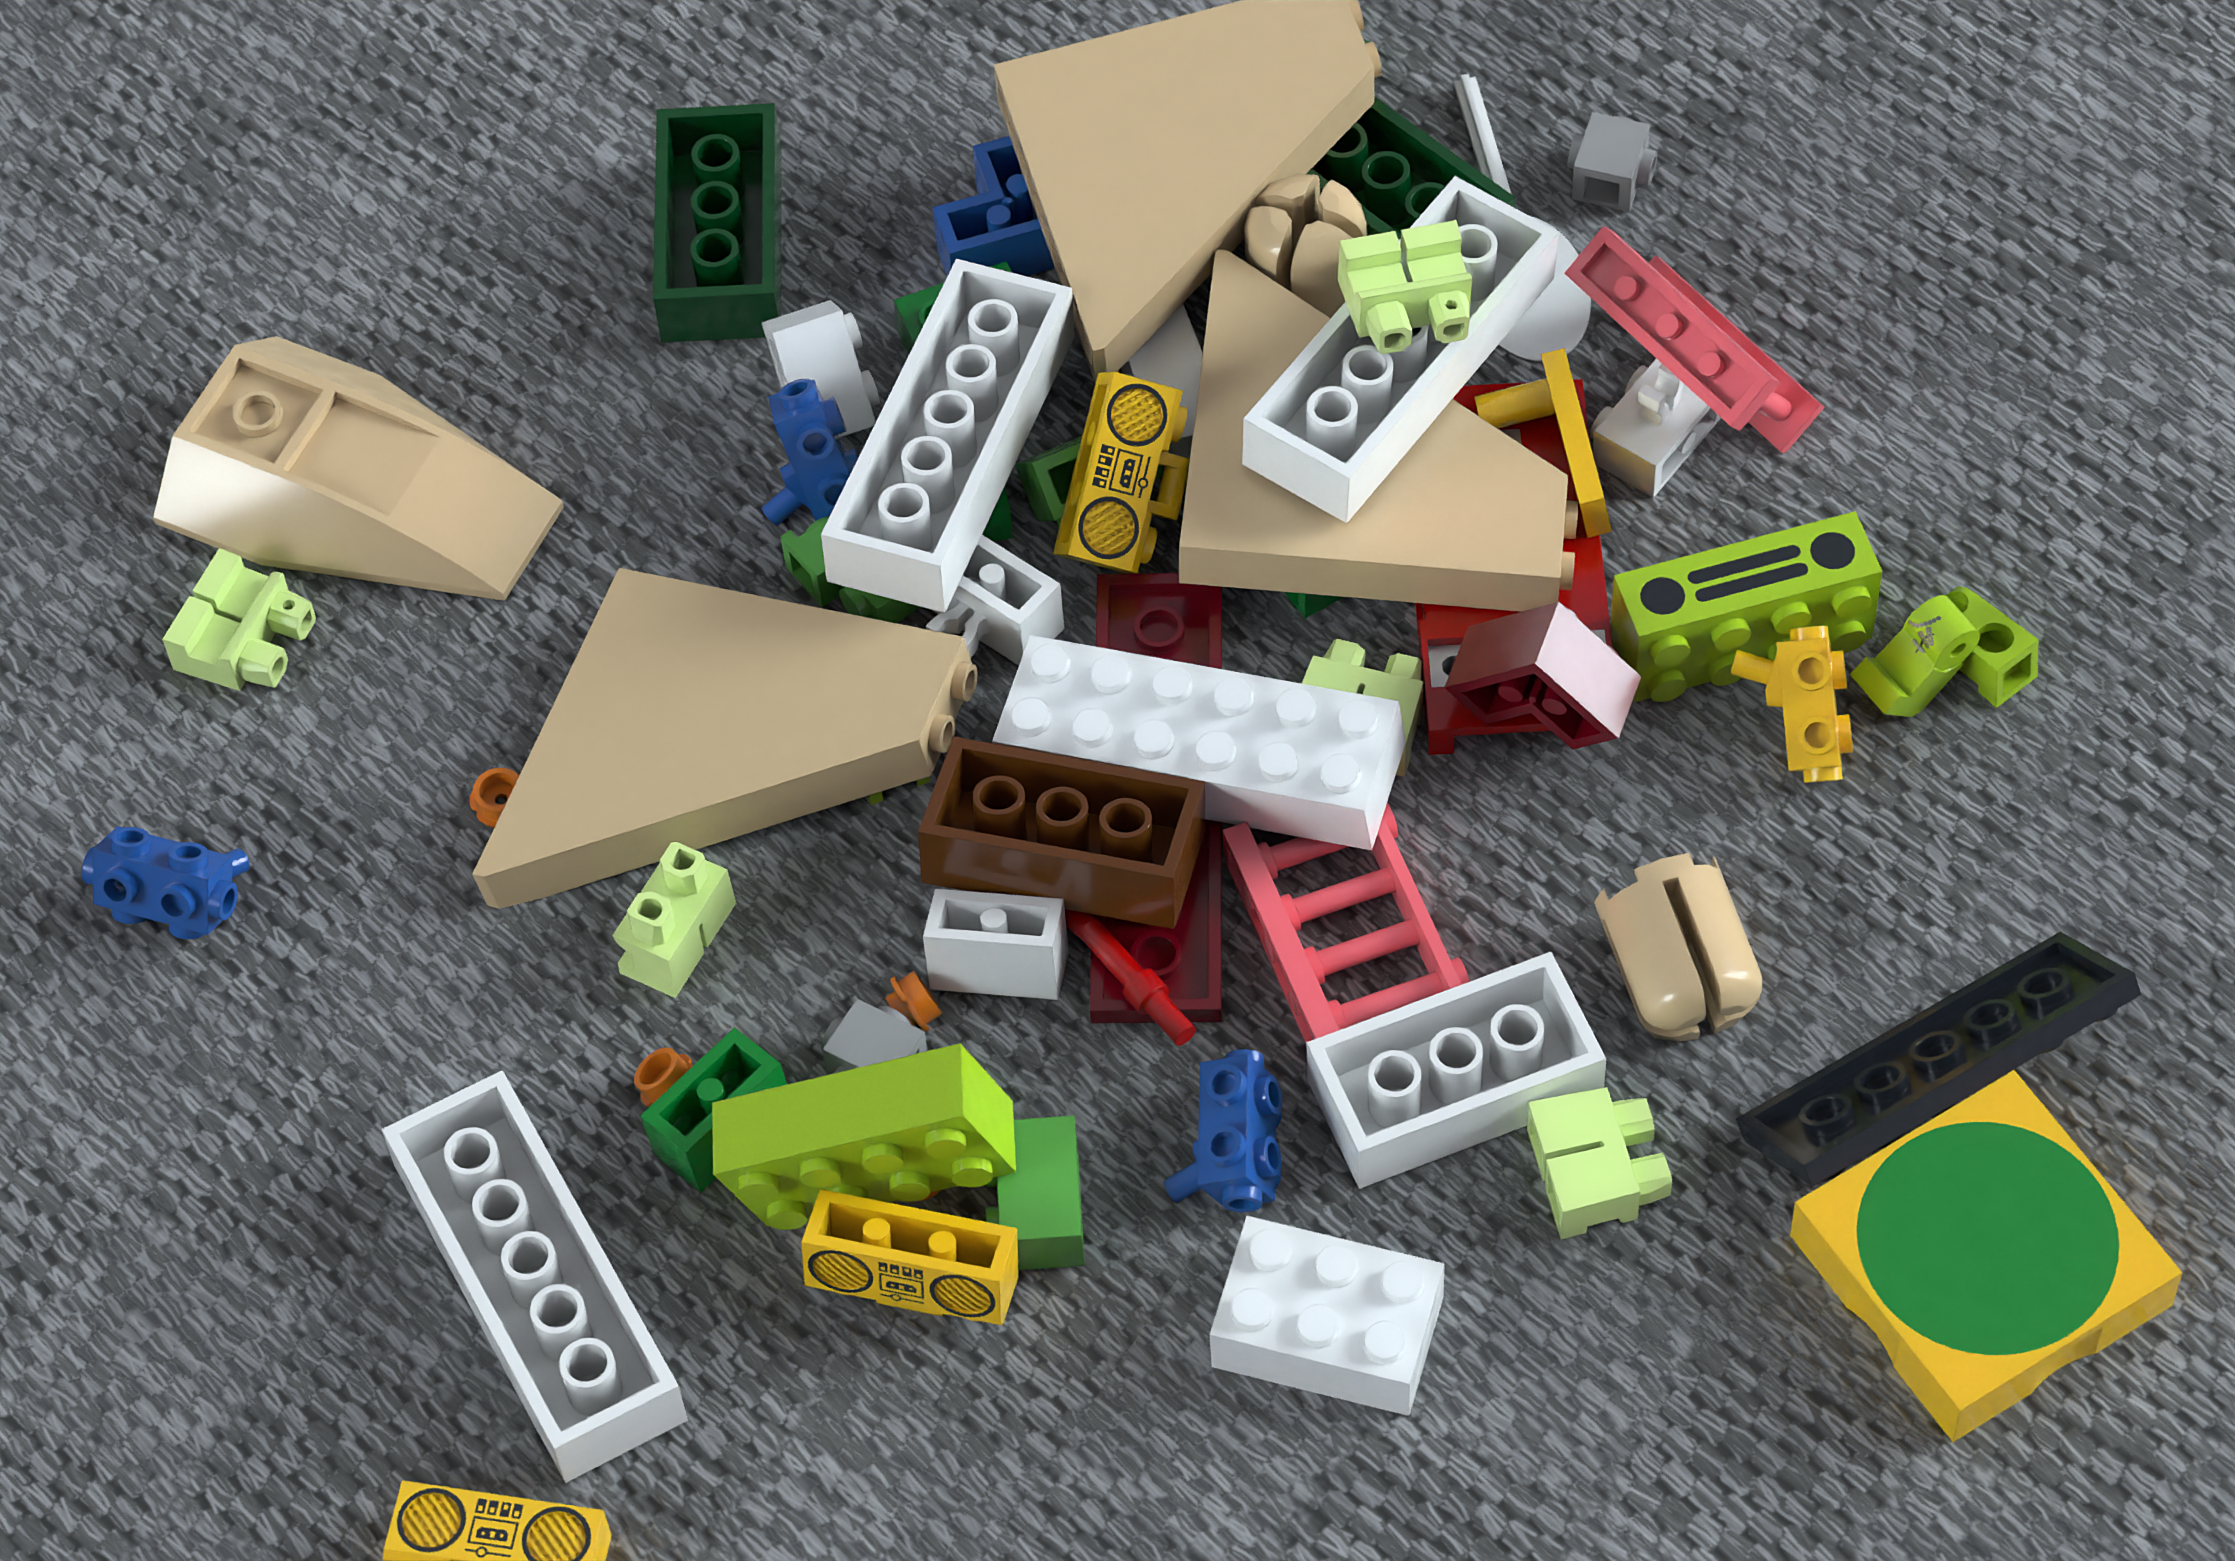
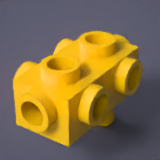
[1730,626,1853,783]

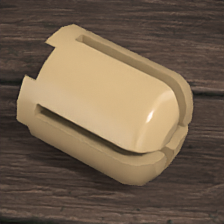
[1244,174,1366,318]
[1594,853,1762,1042]

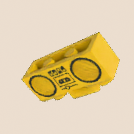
[1053,371,1190,573]
[801,1189,1018,1326]
[383,1480,612,1561]

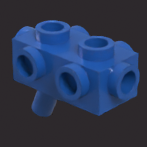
[762,379,859,526]
[81,826,250,939]
[1163,1049,1282,1212]

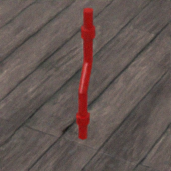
[1065,909,1196,1046]

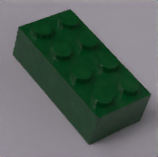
[1306,96,1516,241]
[653,103,782,343]

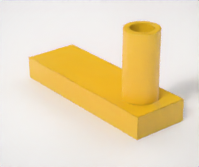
[1474,348,1612,538]

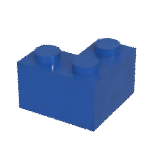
[932,136,1055,277]

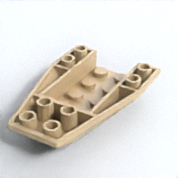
[153,336,564,601]

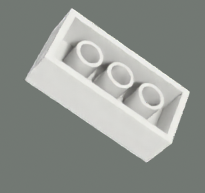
[1306,952,1606,1189]

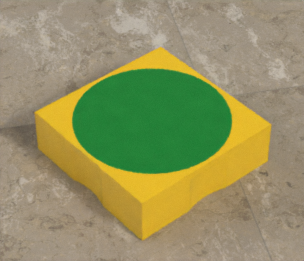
[1790,1070,2183,1442]

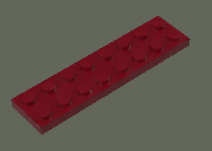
[1090,573,1222,1023]

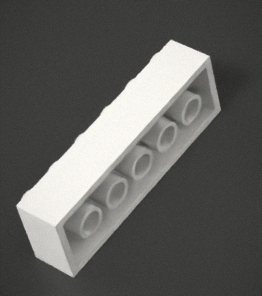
[1242,176,1559,523]
[821,259,1075,613]
[992,635,1406,850]
[382,1070,688,1483]

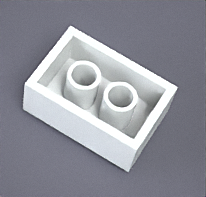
[1210,1216,1444,1416]

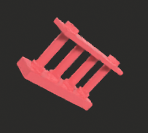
[1564,226,1825,453]
[1222,803,1470,1045]

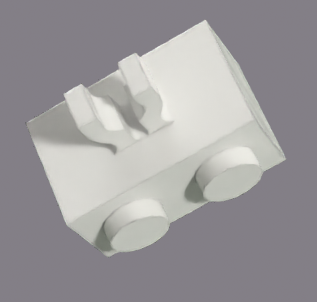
[762,300,880,437]
[1590,358,1721,498]
[926,535,1064,665]
[923,889,1069,1000]

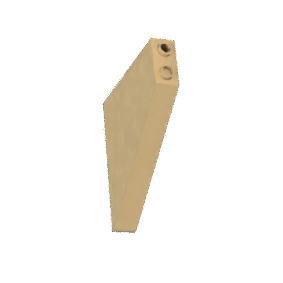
[994,0,1382,384]
[1179,249,1578,612]
[472,568,978,909]

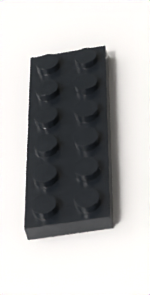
[1736,932,2141,1187]

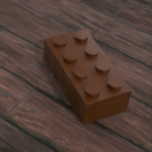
[918,737,1205,929]

